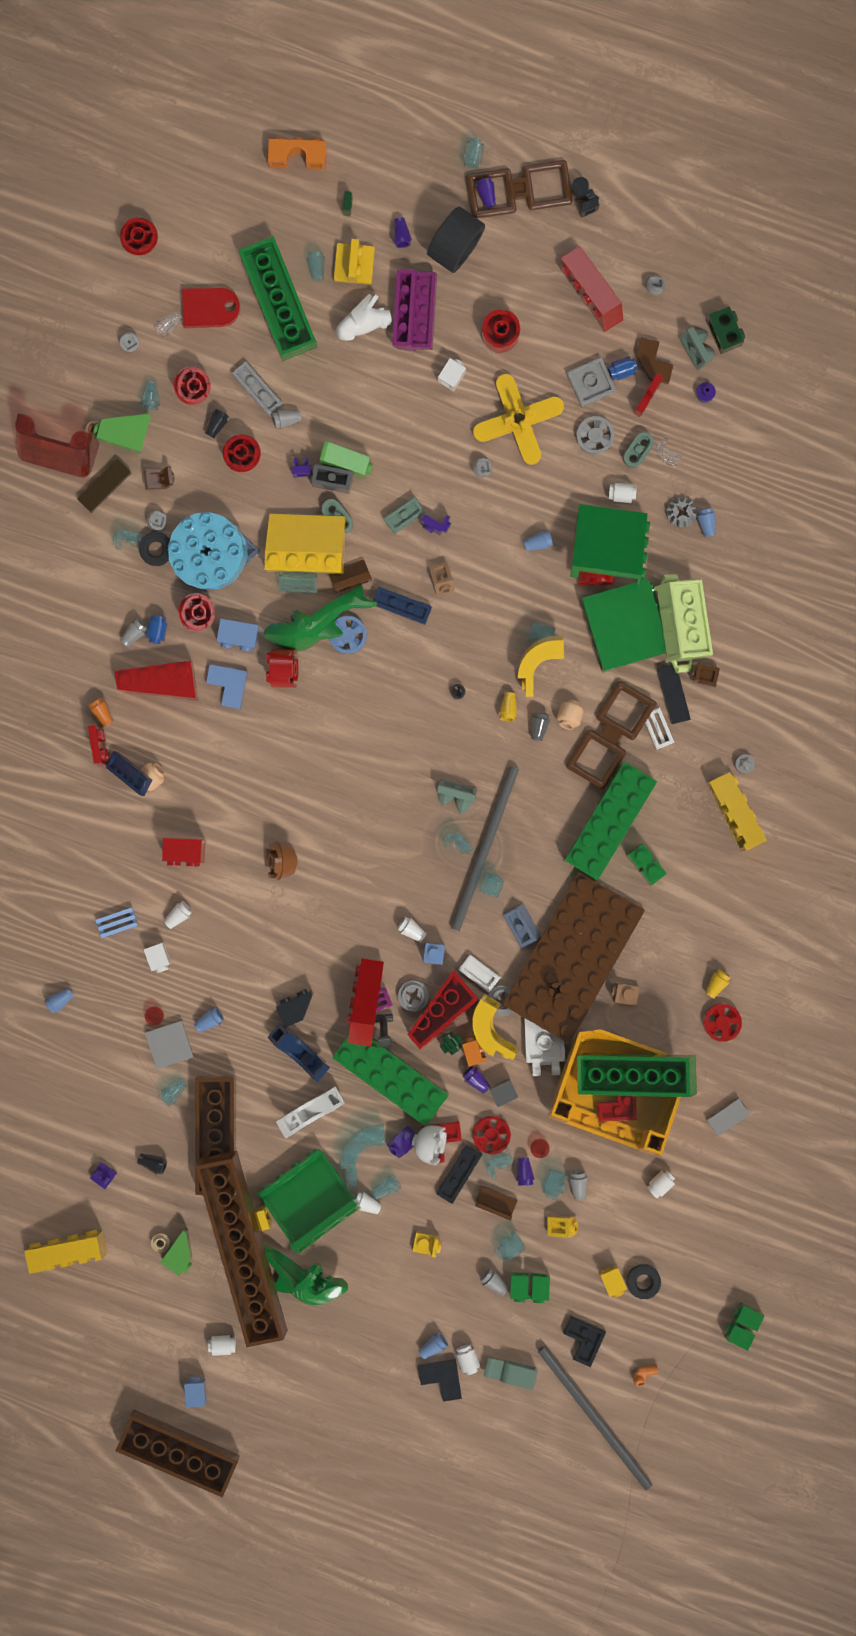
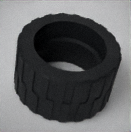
[427,206,485,273]

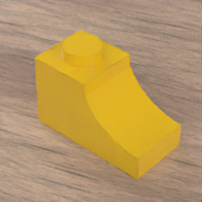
[253,1205,273,1231]

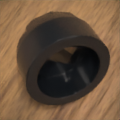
[450,684,466,700]

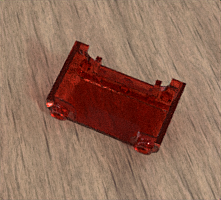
[15,413,100,478]

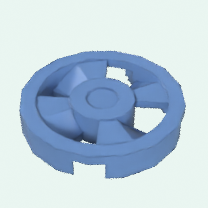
[330,616,367,654]

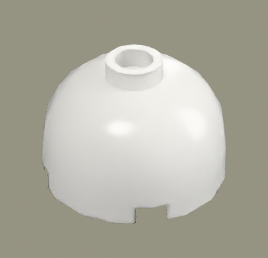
[412,1125,447,1165]

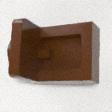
[143,466,175,490]
[691,662,720,687]

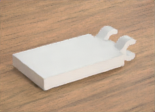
[524,1018,565,1076]

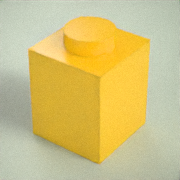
[599,1265,627,1298]

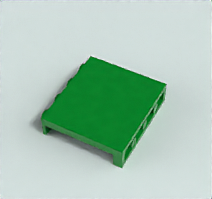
[570,504,650,587]
[581,579,667,673]
[257,1149,361,1254]

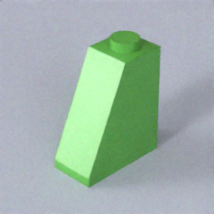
[93,414,151,454]
[320,441,373,479]

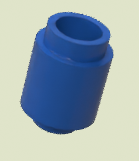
[607,356,637,381]
[146,615,167,644]

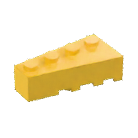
[707,772,767,851]
[24,1229,107,1274]

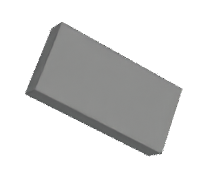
[706,1098,750,1136]

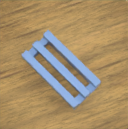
[95,907,139,938]

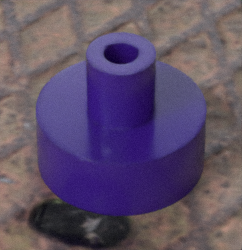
[696,382,716,403]

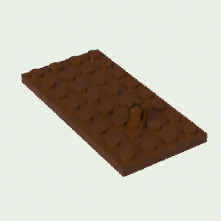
[502,872,645,1044]

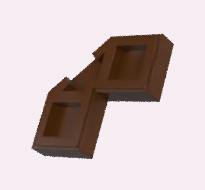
[636,337,673,384]

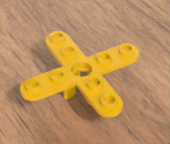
[473,374,564,465]

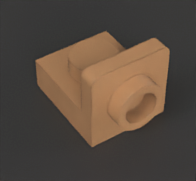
[429,562,455,595]
[611,983,640,1006]

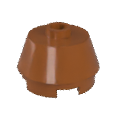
[265,842,298,880]

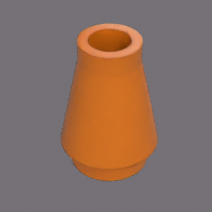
[88,698,114,727]

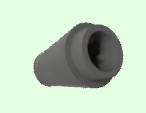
[531,712,550,741]

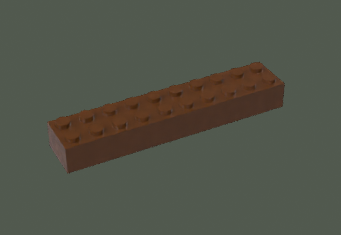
[195,1151,288,1347]

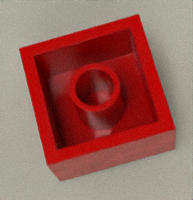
[162,838,206,867]

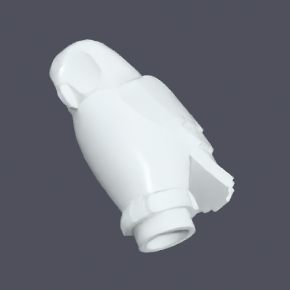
[336,294,392,341]

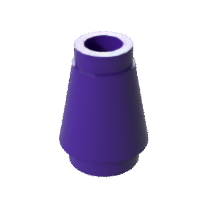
[476,178,496,208]
[393,217,412,248]
[462,1066,491,1094]
[516,1158,535,1186]

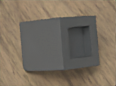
[489,1078,518,1107]

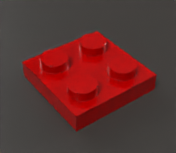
[88,725,109,766]

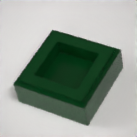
[343,191,353,216]

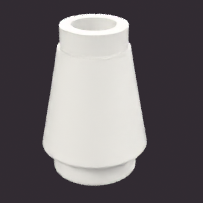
[164,901,192,929]
[397,916,427,942]
[354,1191,382,1215]

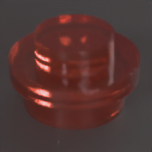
[145,1006,164,1026]
[530,1139,550,1158]

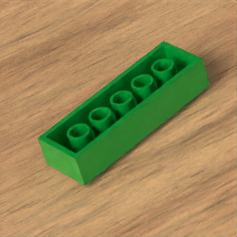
[238,236,318,362]
[564,762,658,881]
[332,1035,449,1126]
[577,1053,697,1097]

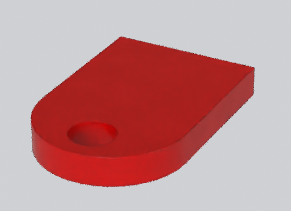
[182,288,240,328]

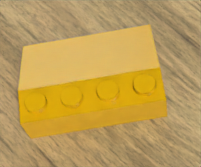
[264,514,346,574]

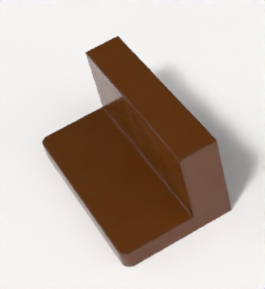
[329,560,372,594]
[475,1185,518,1221]

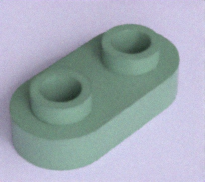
[623,432,654,468]
[322,499,354,534]

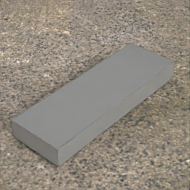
[231,361,283,417]

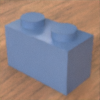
[217,619,260,652]

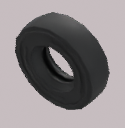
[139,532,170,566]
[627,1264,661,1299]

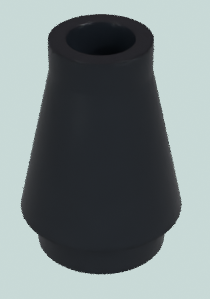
[205,409,229,439]
[137,1153,167,1175]

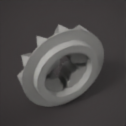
[667,497,697,528]
[398,980,429,1011]
[488,985,513,1016]

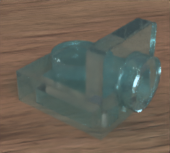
[113,529,144,551]
[444,832,473,854]
[485,1153,513,1179]

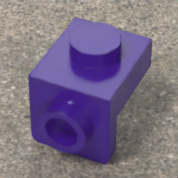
[421,514,452,535]
[386,1125,415,1158]

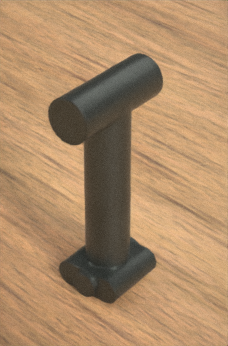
[375,1014,393,1047]

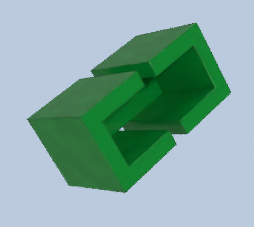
[626,843,667,886]
[510,1272,550,1304]
[724,1302,765,1351]

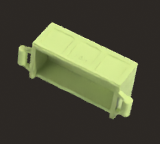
[654,574,713,673]

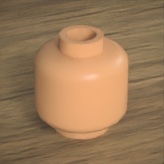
[557,700,584,730]
[140,763,165,791]

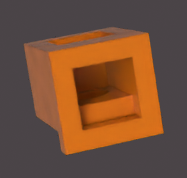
[462,1036,487,1066]

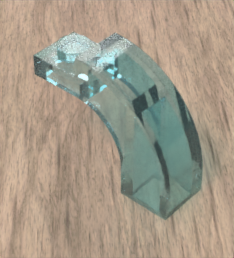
[340,1124,385,1187]

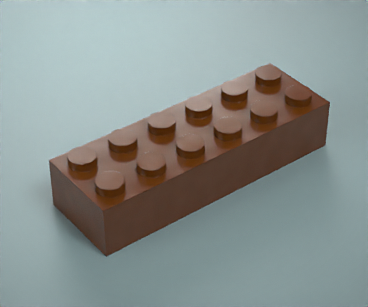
[195,1076,236,1195]
[116,1410,240,1498]

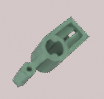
[484,1357,538,1390]

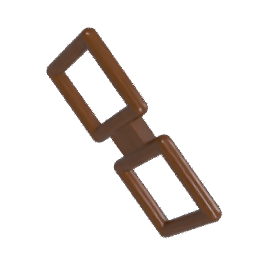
[466,160,573,219]
[566,681,657,789]

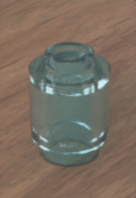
[463,138,485,169]

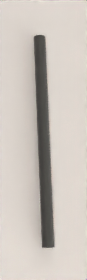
[451,766,519,931]
[538,1346,653,1490]

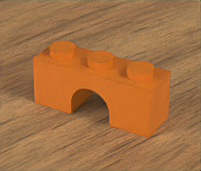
[268,137,327,170]

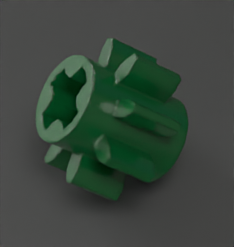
[440,1031,463,1055]

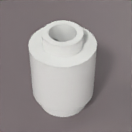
[609,482,637,503]
[646,1170,675,1199]
[208,1335,236,1356]
[456,1344,480,1375]

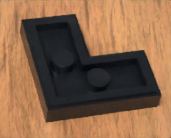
[563,1315,606,1367]
[418,1359,462,1402]

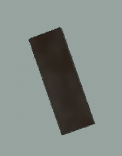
[77,459,132,513]

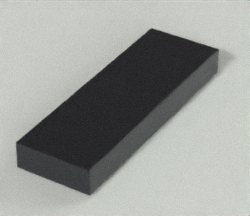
[657,665,691,725]
[436,1144,483,1204]

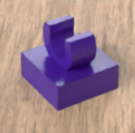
[292,457,312,478]
[90,1162,117,1189]

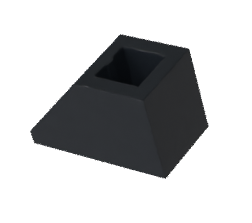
[276,989,314,1028]

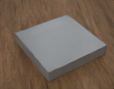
[566,357,617,408]
[145,1021,194,1069]

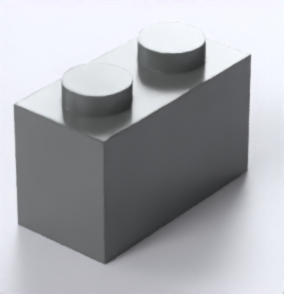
[311,464,353,494]

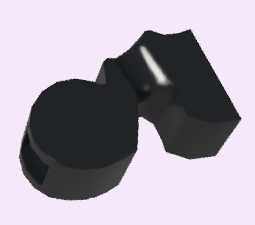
[571,177,600,218]

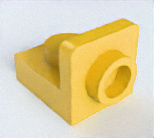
[547,1216,578,1238]
[412,1232,442,1258]

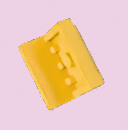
[334,239,375,285]

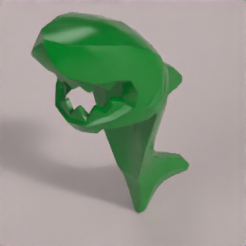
[263,585,377,652]
[263,1243,348,1306]

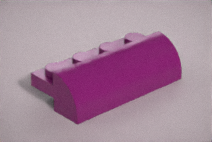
[392,270,437,352]

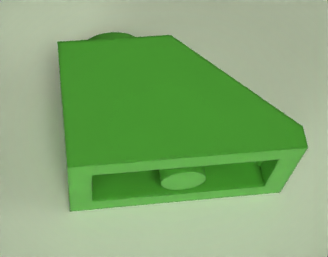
[160,1228,193,1276]

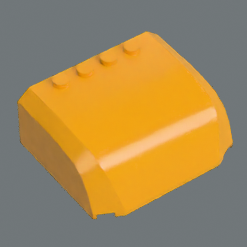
[547,1029,681,1156]

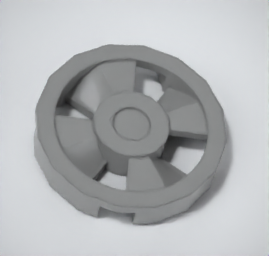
[576,416,614,455]

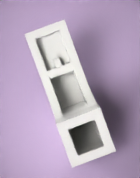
[276,1087,345,1139]

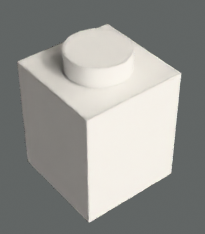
[438,358,466,392]
[144,943,172,973]

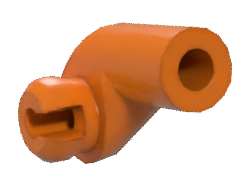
[633,1365,658,1387]

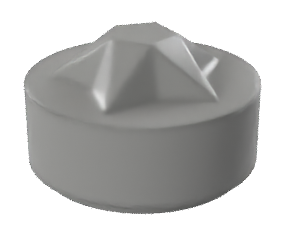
[645,276,665,295]
[119,332,139,352]
[473,458,492,478]
[146,511,167,530]
[735,754,755,774]

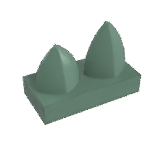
[679,327,715,371]
[437,779,477,814]

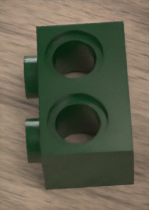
[706,306,745,354]

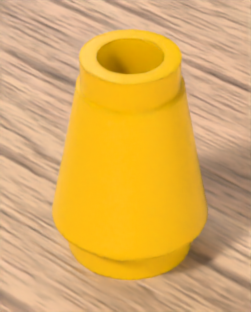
[498,692,517,722]
[705,969,731,999]

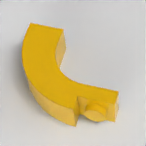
[518,635,564,697]
[473,994,519,1060]

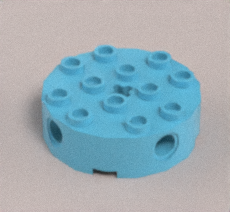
[168,512,248,590]

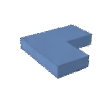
[206,665,248,709]

